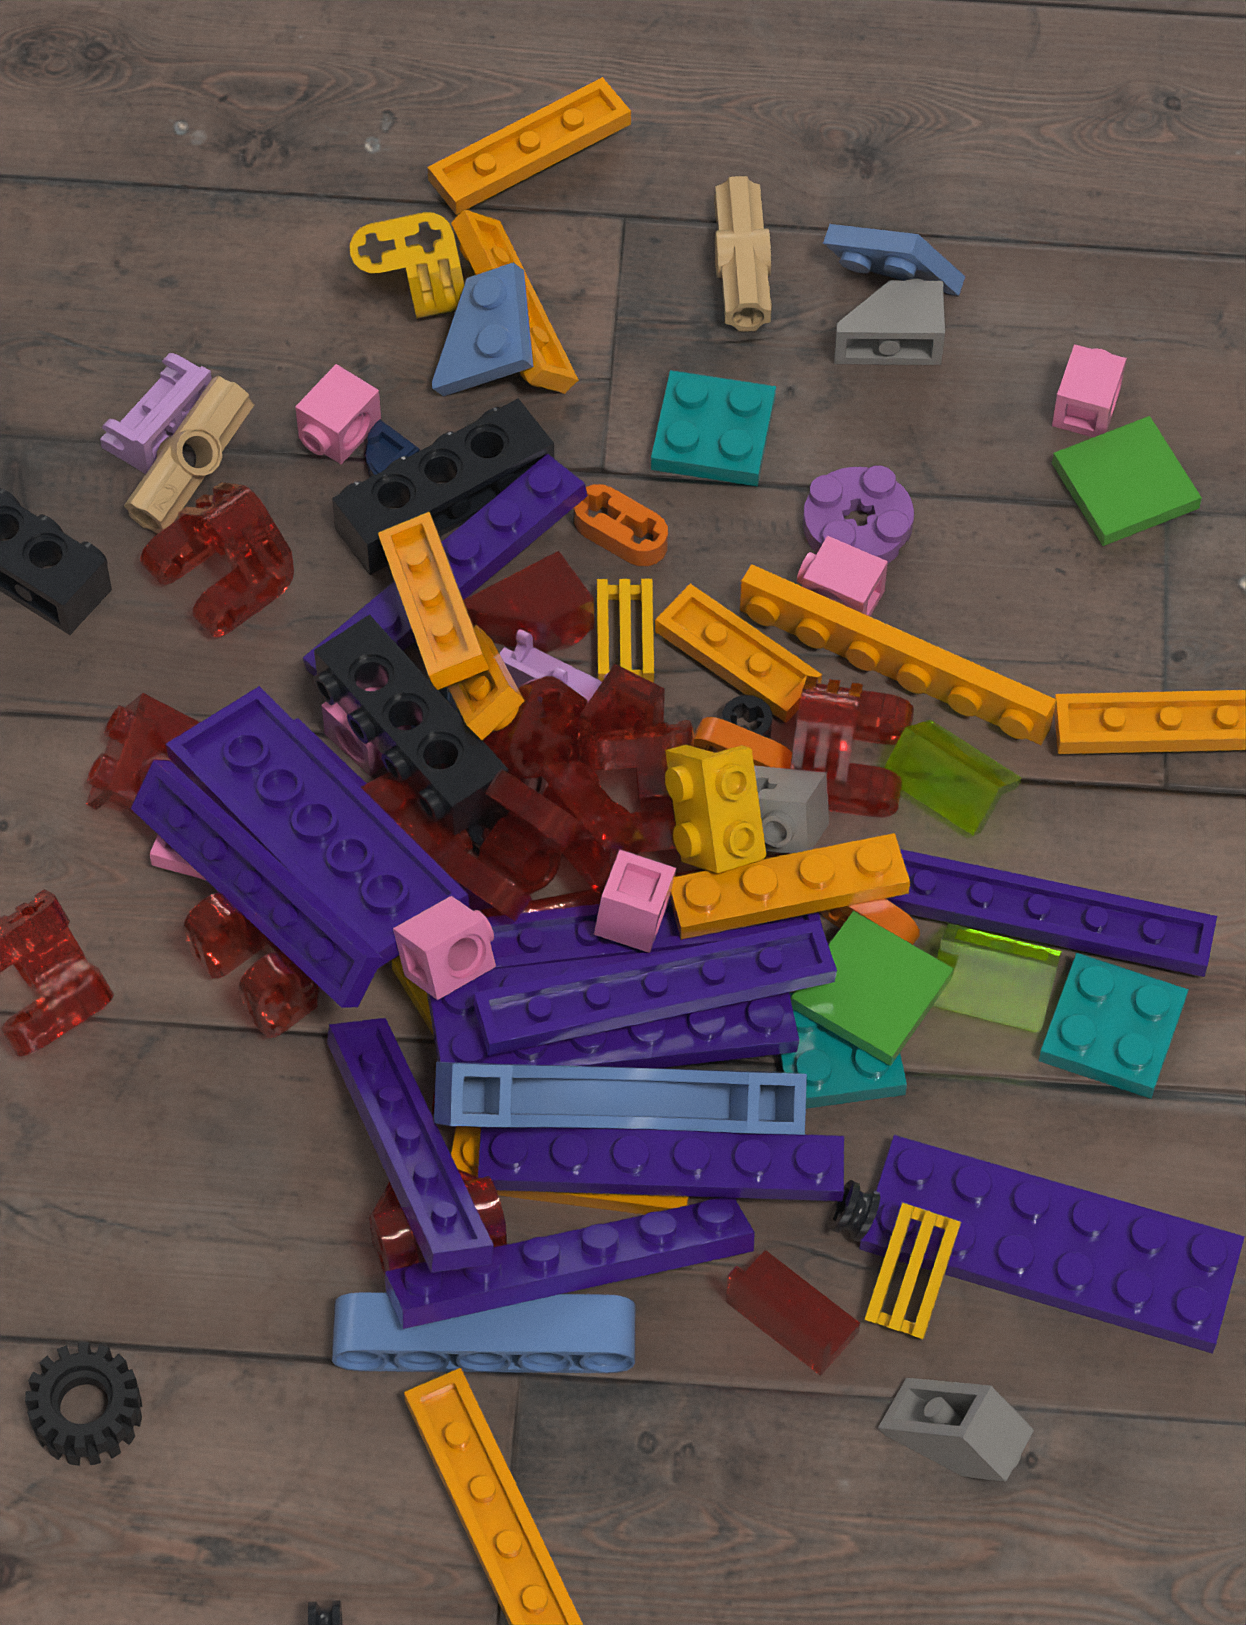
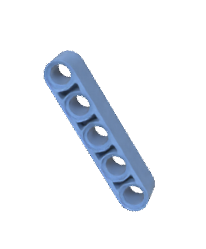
[332,1292,636,1373]

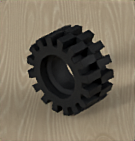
[25,1342,142,1466]

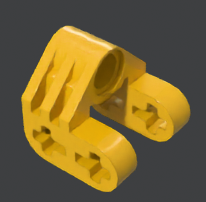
[350,212,464,319]

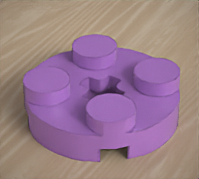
[803,465,914,563]

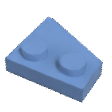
[823,224,965,296]
[432,262,534,396]

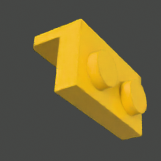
[665,745,766,873]

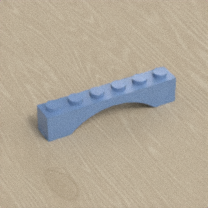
[434,1062,807,1135]

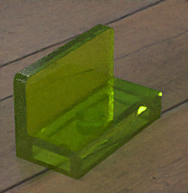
[880,720,1022,836]
[933,923,1062,1032]

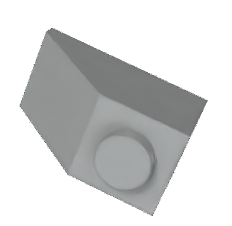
[834,279,945,365]
[878,1378,1034,1482]

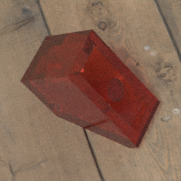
[464,551,594,654]

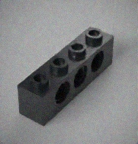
[332,398,555,575]
[0,488,112,635]
[313,614,510,836]

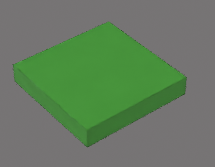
[1052,416,1202,546]
[791,911,954,1066]

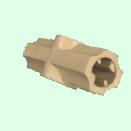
[714,176,772,332]
[124,376,254,535]

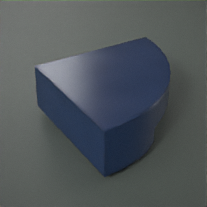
[365,419,420,477]

